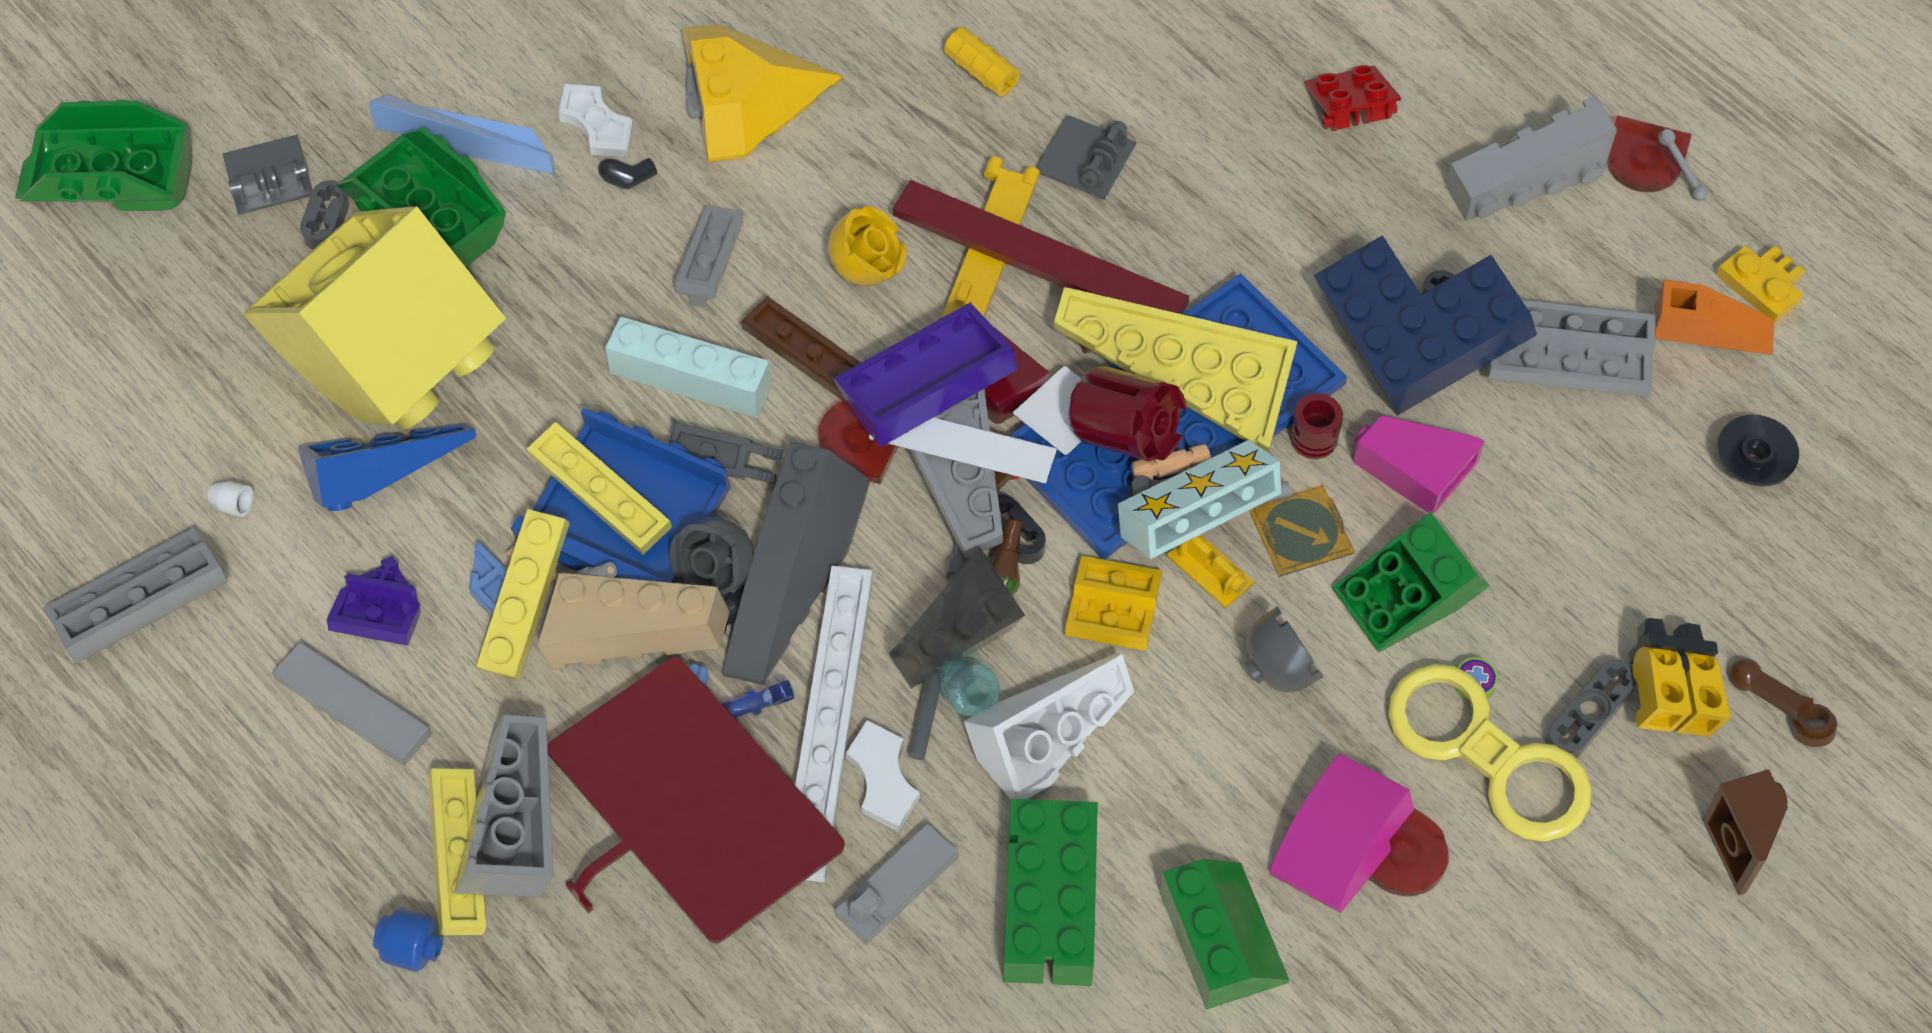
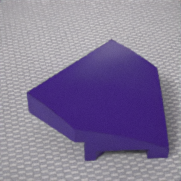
[326,556,421,646]

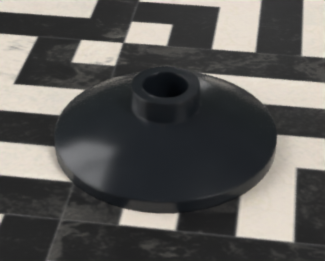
[1717,415,1799,487]

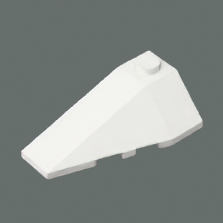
[964,653,1134,800]

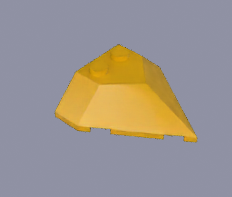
[682,24,843,162]

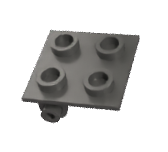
[1037,115,1137,200]
[222,135,312,215]

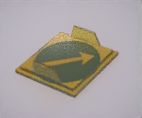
[1248,485,1355,577]

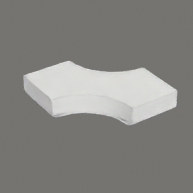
[558,84,634,158]
[846,720,920,832]

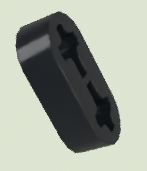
[998,494,1046,564]

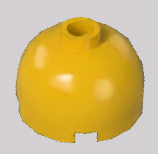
[828,206,907,286]

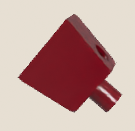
[984,327,1049,424]

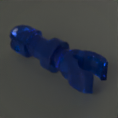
[721,680,795,720]

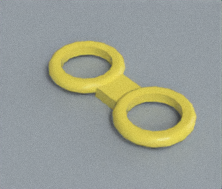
[1388,664,1592,842]

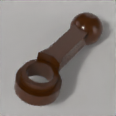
[1728,658,1837,747]

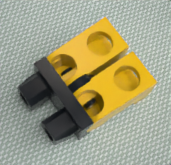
[1628,618,1731,737]

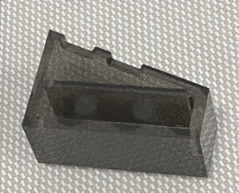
[889,546,1026,689]

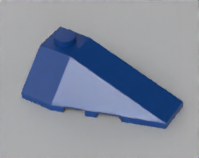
[298,423,476,511]

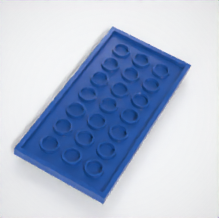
[1009,273,1347,560]

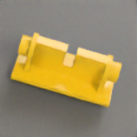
[1167,534,1255,609]

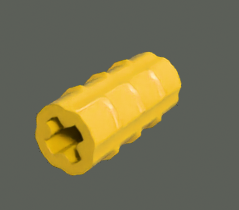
[944,26,1020,97]

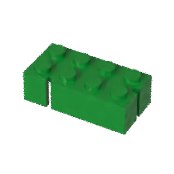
[1003,799,1098,986]

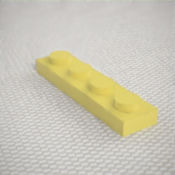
[527,422,672,555]
[476,509,570,680]
[428,768,486,935]

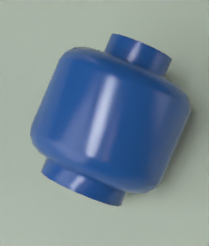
[373,908,444,972]

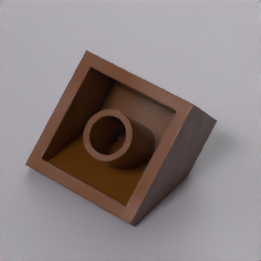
[1702,769,1788,895]

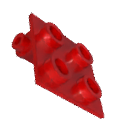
[1304,65,1401,131]

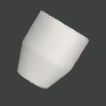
[207,481,254,517]

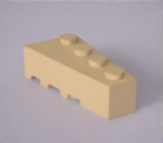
[537,573,729,670]

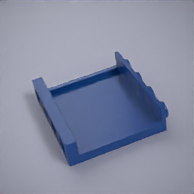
[511,408,731,583]

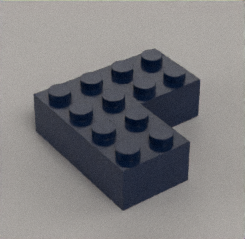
[1314,235,1537,416]

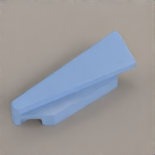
[369,95,555,174]

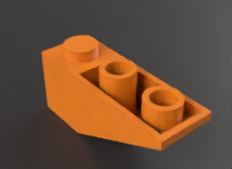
[1654,280,1774,355]

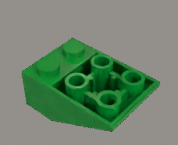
[1332,511,1490,652]

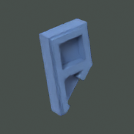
[469,542,507,618]

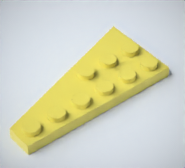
[1054,287,1297,453]

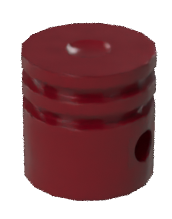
[1290,393,1343,460]

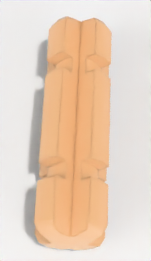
[1131,444,1211,480]

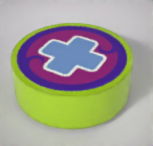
[1455,657,1498,700]

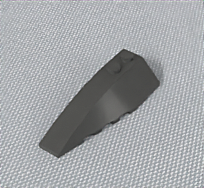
[722,441,870,685]

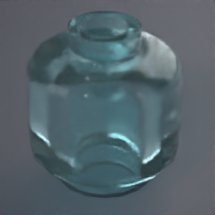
[939,657,1000,716]

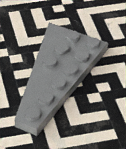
[865,346,1003,558]

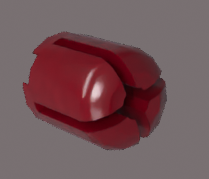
[1068,366,1187,462]

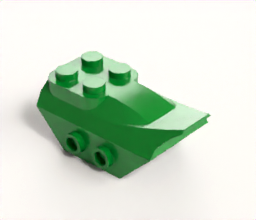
[15,100,191,211]
[336,127,506,267]

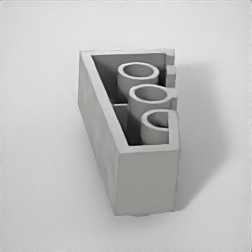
[1446,95,1617,221]
[454,715,553,897]

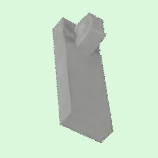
[675,205,743,307]
[835,823,958,945]

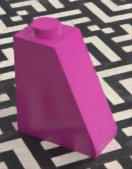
[1353,415,1485,514]

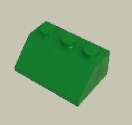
[1159,859,1289,1010]

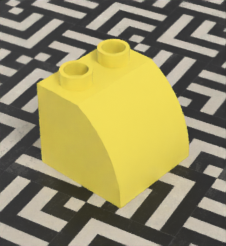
[243,206,506,430]

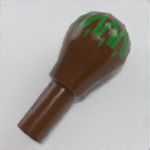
[983,519,1023,599]

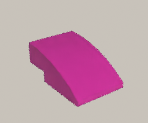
[1269,754,1414,913]

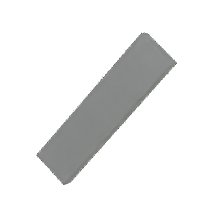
[272,642,431,766]

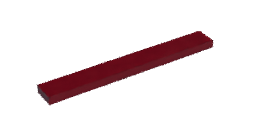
[892,180,1189,314]

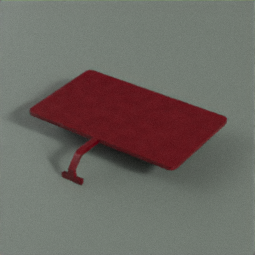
[547,658,845,944]

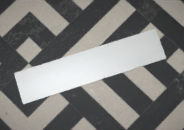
[869,418,1057,483]

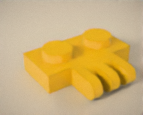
[1716,245,1806,324]

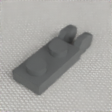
[669,422,783,484]

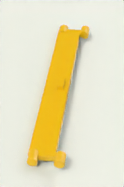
[941,156,1040,318]

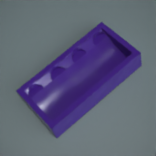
[834,302,1017,447]

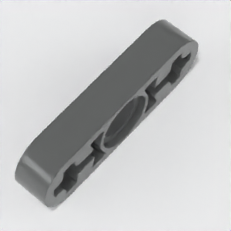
[1546,660,1637,758]

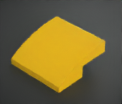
[1065,556,1163,651]

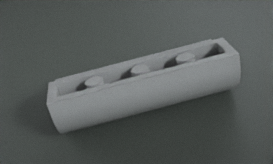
[1488,300,1655,397]
[43,527,227,664]

